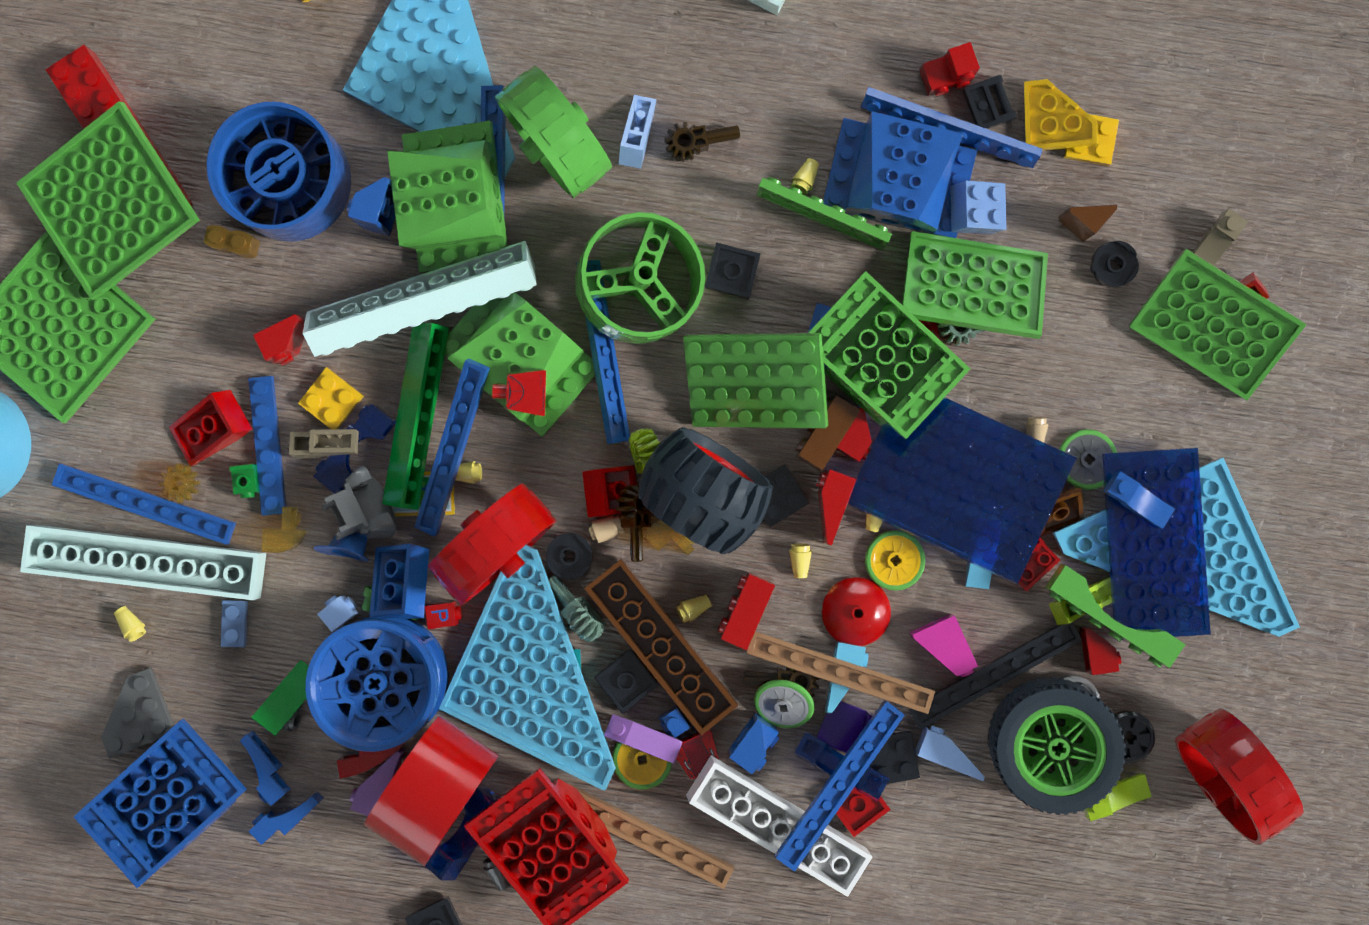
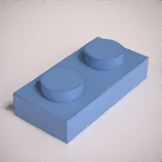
[221,600,248,647]

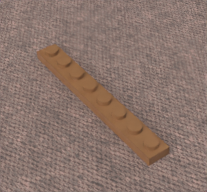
[747,631,935,714]
[568,783,734,889]

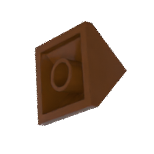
[1058,204,1117,242]
[1028,487,1084,537]

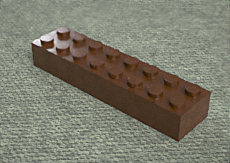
[584,558,738,736]

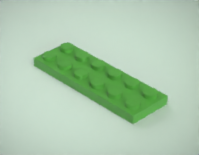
[757,177,892,250]

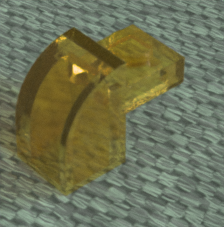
[262,506,306,553]
[642,520,695,555]

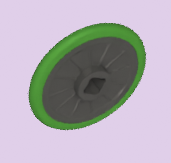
[1058,429,1118,490]

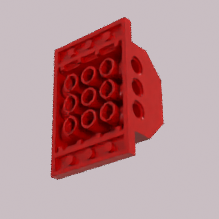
[464,768,629,925]

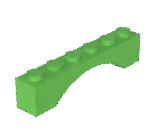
[1045,564,1186,668]

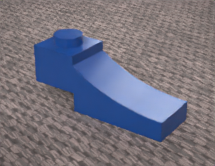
[1103,471,1175,529]
[240,731,291,806]
[248,791,324,845]

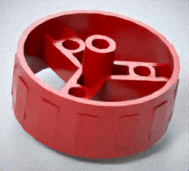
[428,483,557,605]
[1175,708,1304,845]

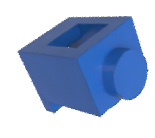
[658,705,690,738]

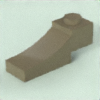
[1193,208,1248,266]
[289,429,359,459]

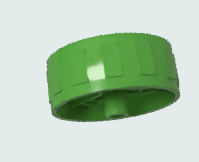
[494,65,612,199]
[575,212,705,344]

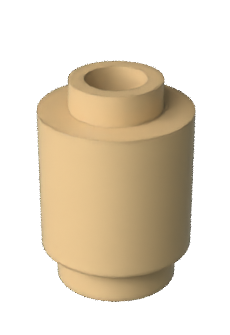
[589,515,624,543]

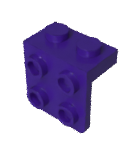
[817,701,874,753]

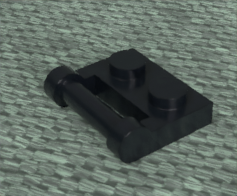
[962,75,1018,129]

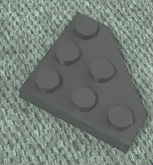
[101,668,174,759]

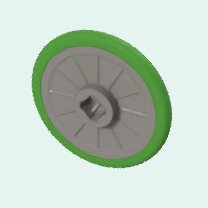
[754,680,814,728]

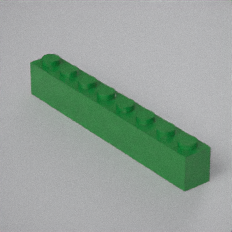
[382,322,449,510]

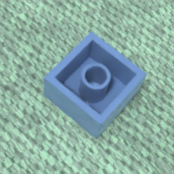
[950,180,1006,234]

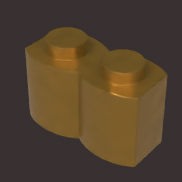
[203,225,260,258]

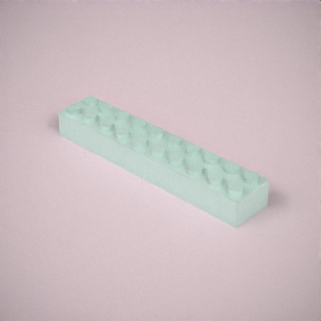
[303,241,537,357]
[20,525,266,600]

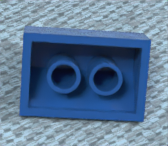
[347,177,396,237]
[369,544,429,619]

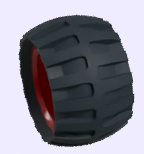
[638,427,773,554]

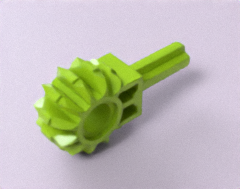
[629,428,660,474]

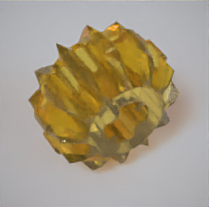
[158,464,201,503]

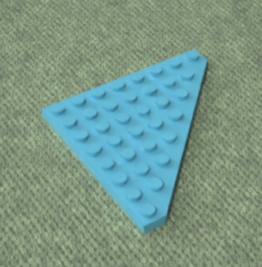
[343,0,515,177]
[1052,458,1300,637]
[439,545,616,791]

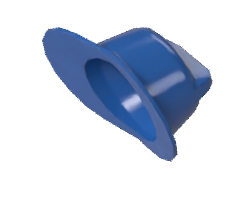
[314,532,369,562]

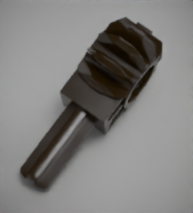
[664,122,740,162]
[616,485,651,562]
[743,667,820,697]

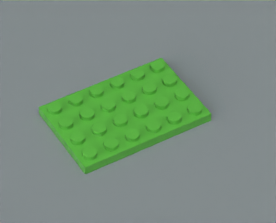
[902,231,1048,339]
[1129,248,1306,400]
[683,333,828,428]

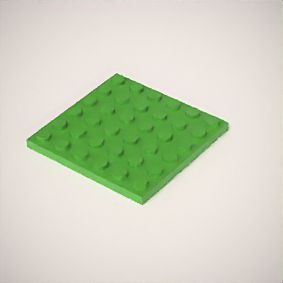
[16,101,200,299]
[0,231,156,423]

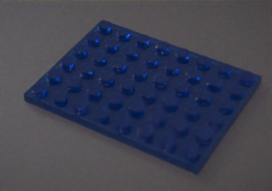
[848,397,1077,585]

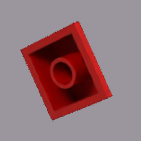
[253,314,305,366]
[582,465,637,517]

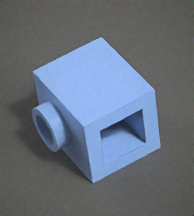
[317,595,358,632]

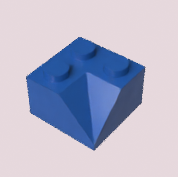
[728,713,779,774]

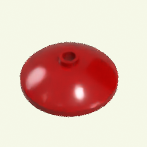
[821,577,891,646]

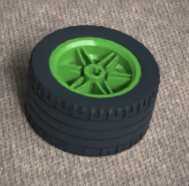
[988,677,1126,815]

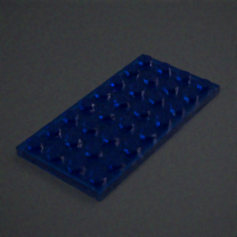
[1102,448,1211,640]

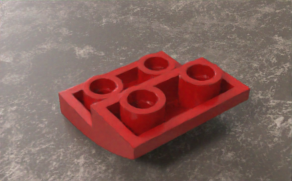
[995,526,1061,592]

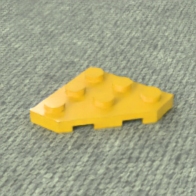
[1024,79,1098,151]

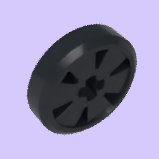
[1114,711,1155,763]

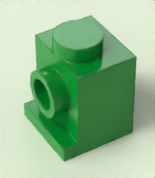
[229,464,259,499]

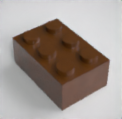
[795,395,860,471]

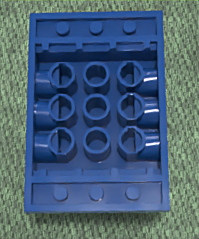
[823,111,977,238]
[74,719,247,888]

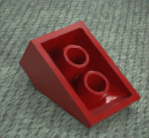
[169,389,252,467]
[816,469,857,546]

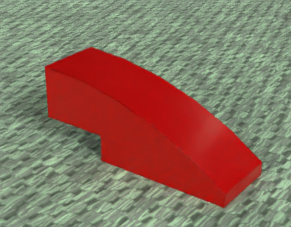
[337,739,409,779]

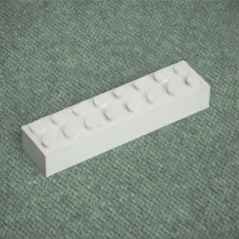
[686,755,872,897]

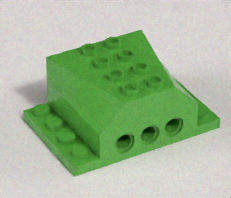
[387,121,508,273]
[809,271,971,439]
[445,292,595,437]

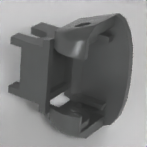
[321,465,397,540]

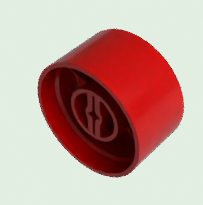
[364,715,499,866]

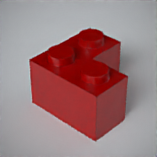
[919,42,980,96]

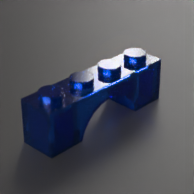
[313,404,396,494]
[795,732,890,802]
[425,787,500,881]

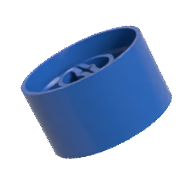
[207,102,351,242]

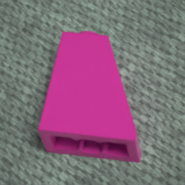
[909,614,978,677]

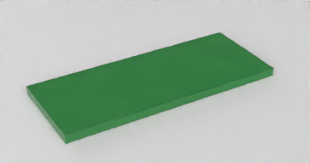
[251,660,309,736]

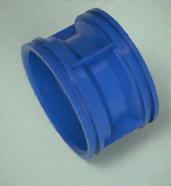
[305,617,449,752]

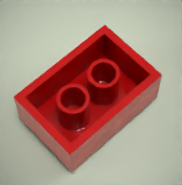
[718,572,775,650]

